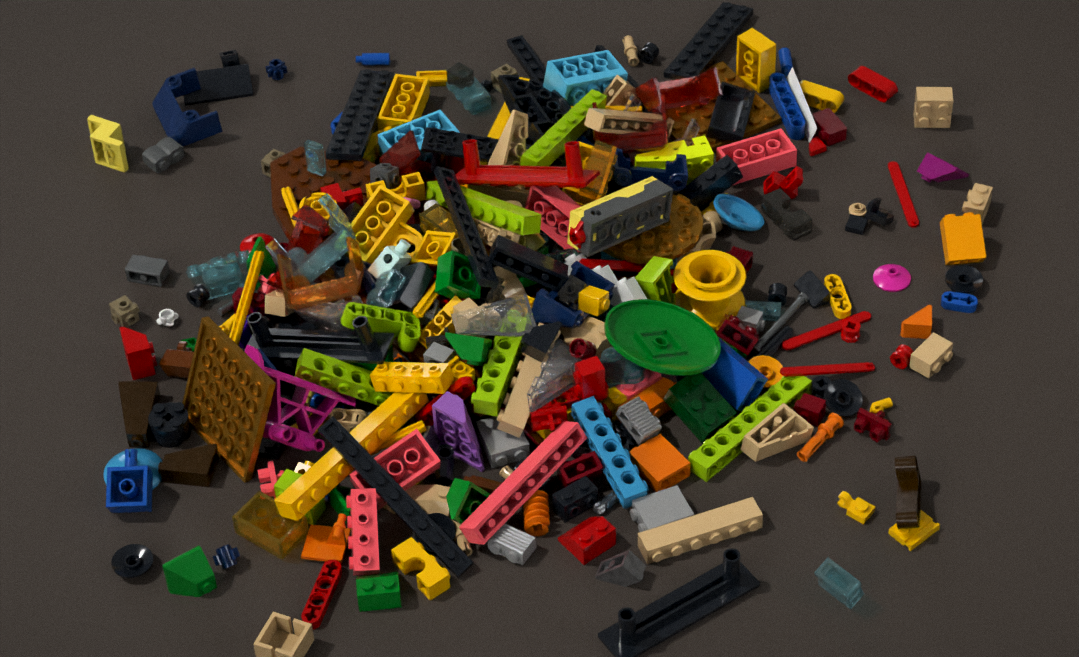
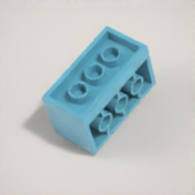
[543,50,628,106]
[377,110,460,177]

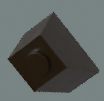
[158,444,220,487]

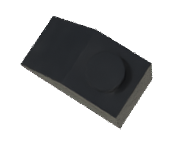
[520,321,562,362]

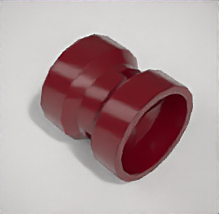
[569,338,597,360]

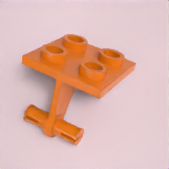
[301,513,351,563]

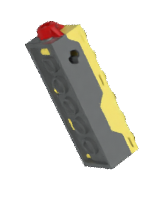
[567,176,673,257]

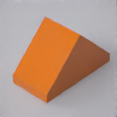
[900,304,932,339]

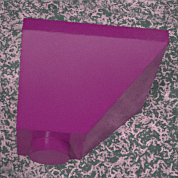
[917,152,970,182]

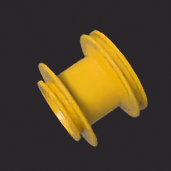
[673,250,746,328]

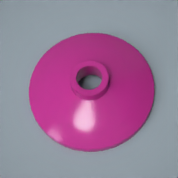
[873,264,911,292]

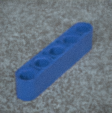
[769,73,805,140]

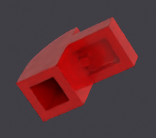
[763,166,804,200]
[320,183,364,213]

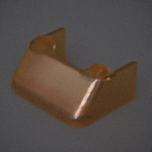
[276,237,364,310]

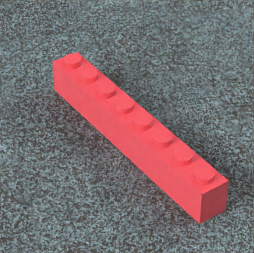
[459,421,587,545]

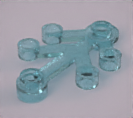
[186,250,251,278]

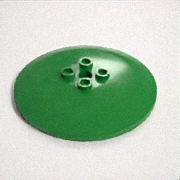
[604,299,721,376]

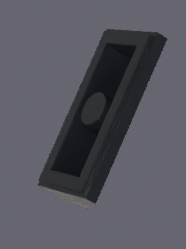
[793,270,830,309]

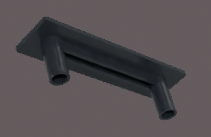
[421,127,566,173]
[244,312,395,364]
[598,548,760,657]

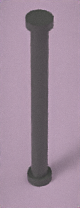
[750,293,809,356]

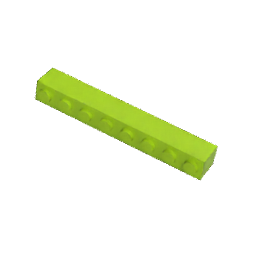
[520,89,607,166]
[426,181,542,235]

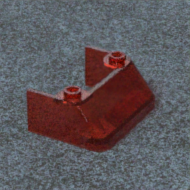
[635,67,723,114]
[592,95,669,153]
[379,130,465,183]
[267,205,330,296]

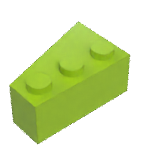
[635,256,676,305]

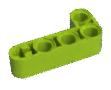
[340,302,421,352]

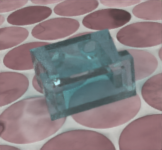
[814,557,864,610]

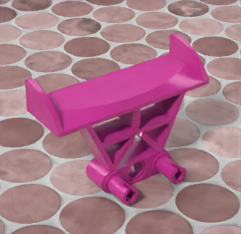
[244,345,356,452]

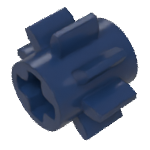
[266,59,288,80]
[213,544,240,569]

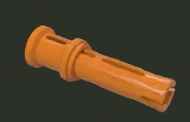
[797,413,844,462]

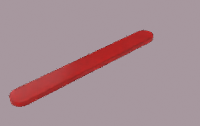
[888,161,919,228]
[579,258,646,272]
[782,311,871,350]
[780,362,875,377]

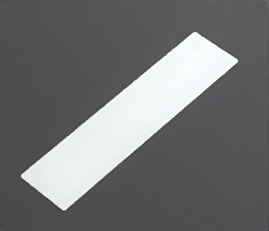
[786,67,817,143]

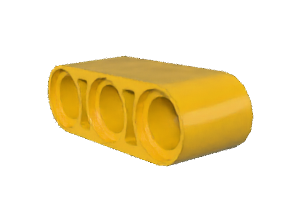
[799,80,845,113]

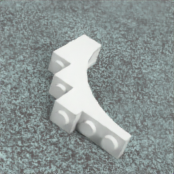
[542,253,647,306]

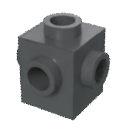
[370,163,400,189]

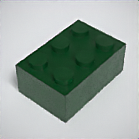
[663,373,737,443]

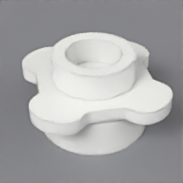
[156,309,178,327]

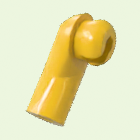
[219,313,236,336]
[869,397,893,414]

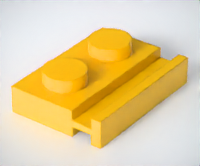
[888,510,940,551]

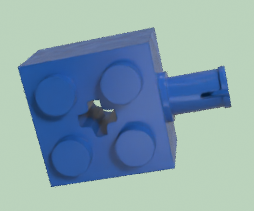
[106,449,153,513]

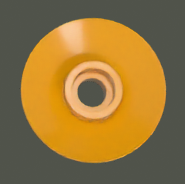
[748,355,783,388]

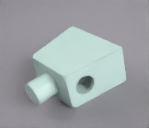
[368,239,411,282]

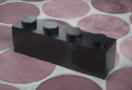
[675,155,743,210]
[488,235,568,292]

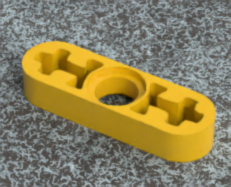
[824,274,852,319]

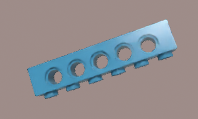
[571,396,649,509]

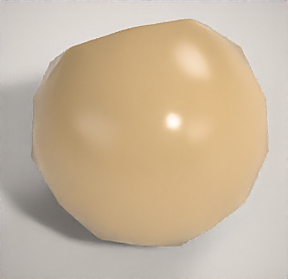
[702,211,723,233]

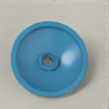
[713,194,764,231]
[103,448,162,492]

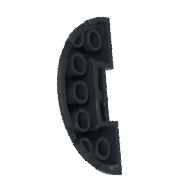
[498,75,571,143]

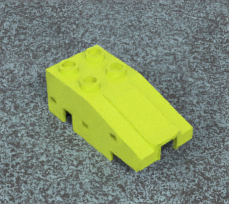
[635,136,714,185]

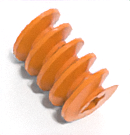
[523,490,550,536]

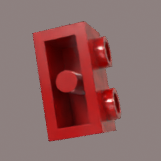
[573,356,606,400]

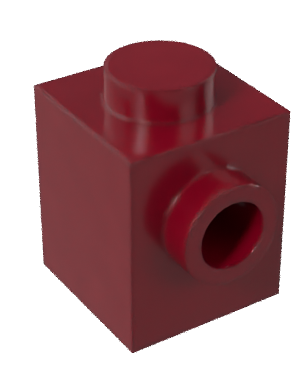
[794,393,826,427]

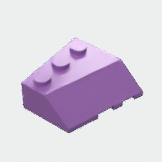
[432,391,485,472]

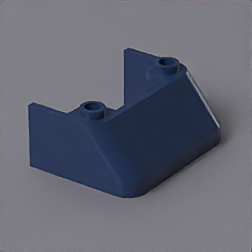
[152,68,223,146]

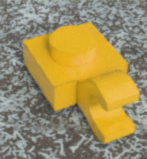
[837,491,875,525]

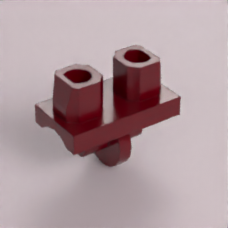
[854,408,891,442]

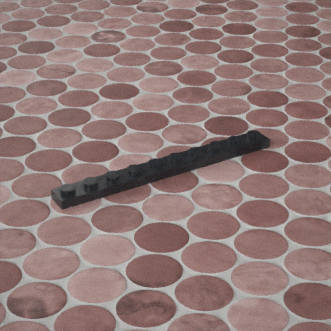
[507,35,593,141]
[434,166,499,289]
[318,416,473,578]

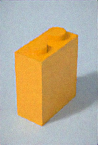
[940,212,986,265]

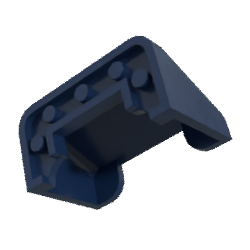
[610,148,688,191]
[529,261,615,328]

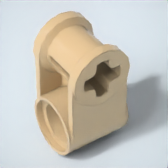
[329,408,368,433]

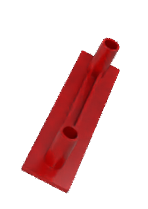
[455,139,600,188]

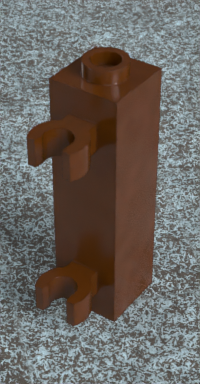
[159,341,194,378]

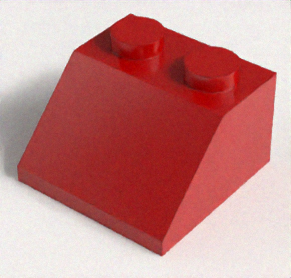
[119,327,157,380]
[558,516,616,565]

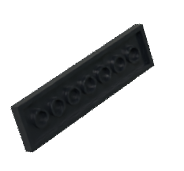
[663,2,754,84]

